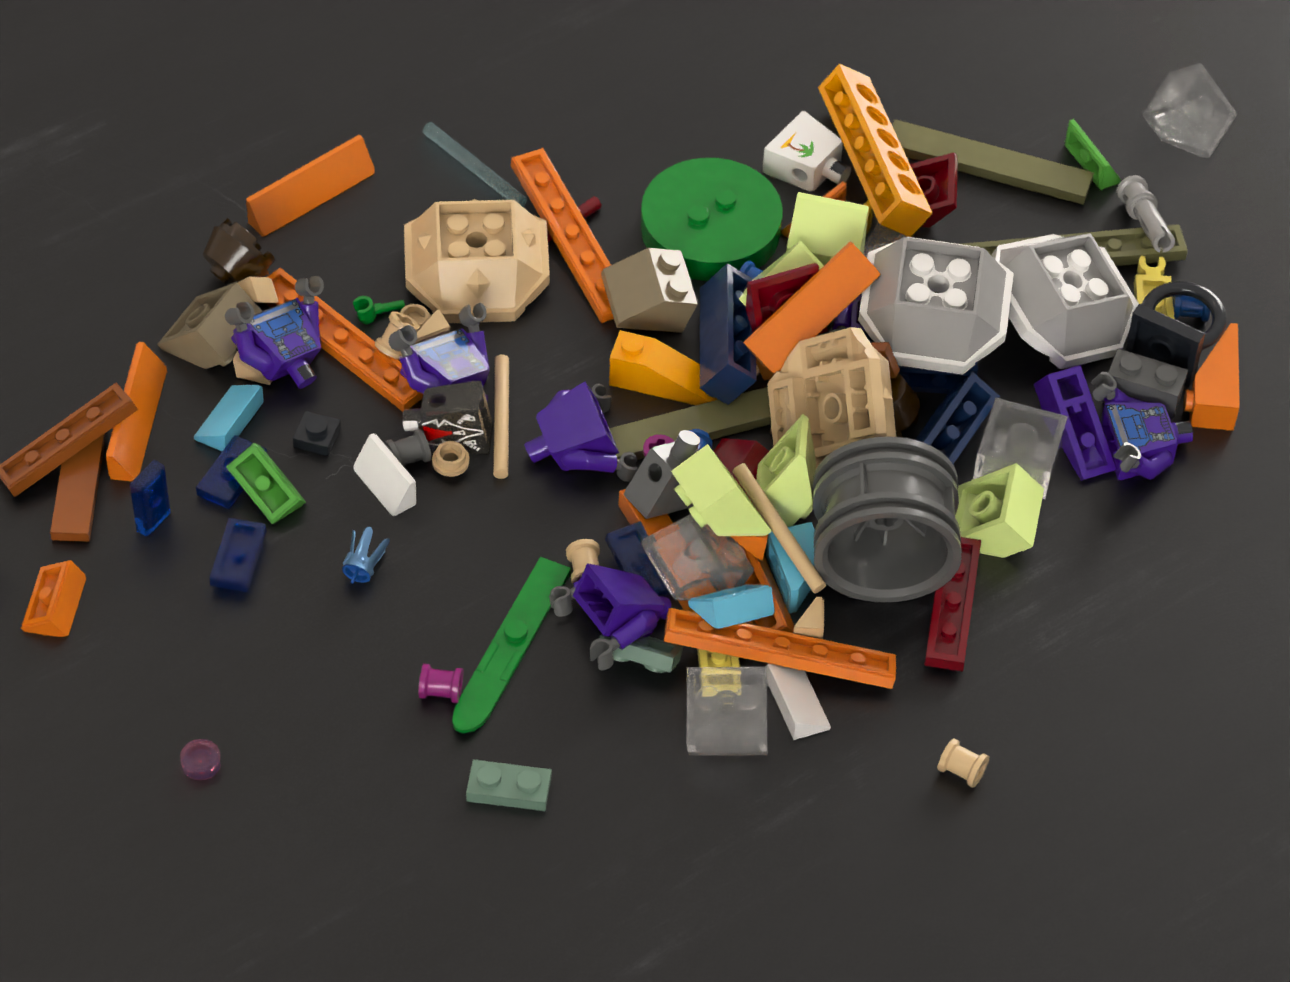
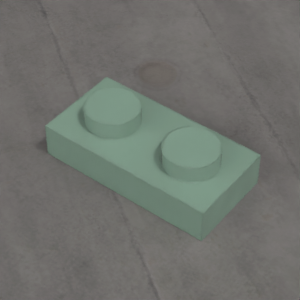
[599,634,683,673]
[466,759,552,811]

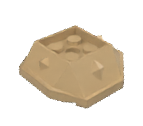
[404,199,550,323]
[767,327,896,469]

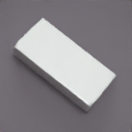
[354,433,416,516]
[765,664,831,740]

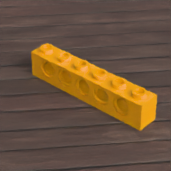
[818,64,932,237]

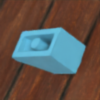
[766,522,816,613]

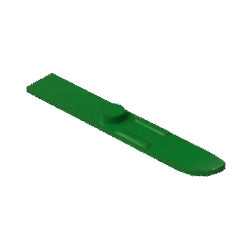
[452,557,571,733]

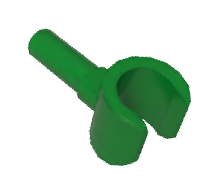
[353,296,405,324]

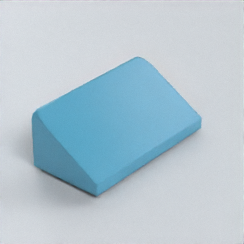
[194,385,264,453]
[688,584,775,629]

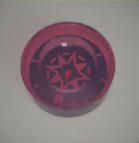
[180,739,221,780]

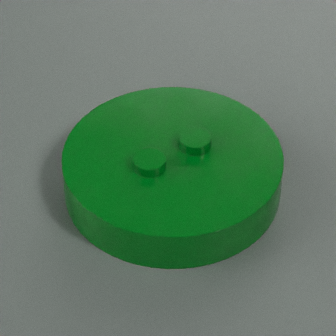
[641,158,783,281]

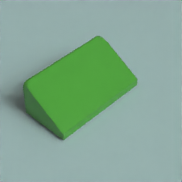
[1065,119,1121,190]
[226,443,306,524]

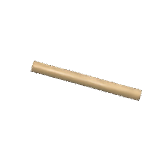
[493,355,509,479]
[732,463,826,593]

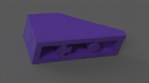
[1033,365,1117,481]

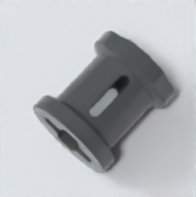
[384,429,431,466]

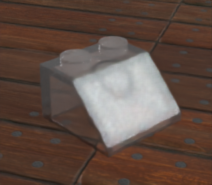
[1142,62,1237,159]
[641,514,754,600]

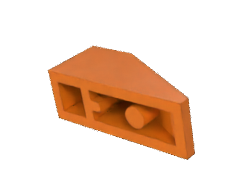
[1183,323,1240,431]

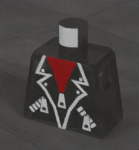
[403,381,493,454]

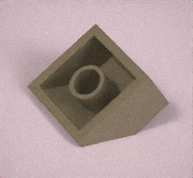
[601,248,698,333]
[157,282,262,369]

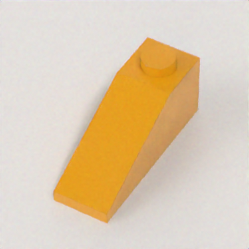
[609,330,718,405]

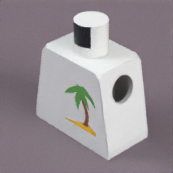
[762,111,851,191]

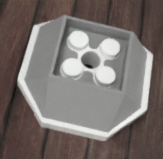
[992,233,1138,369]
[858,237,1014,375]

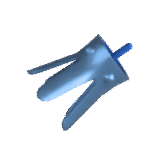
[342,527,390,583]

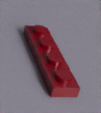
[924,537,981,671]

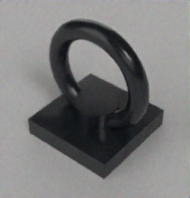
[1125,281,1227,388]

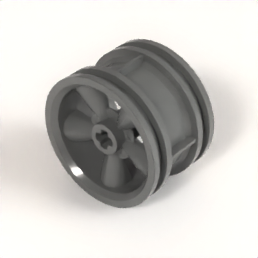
[812,437,962,602]

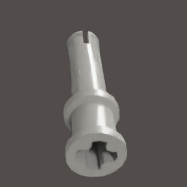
[1117,175,1175,252]

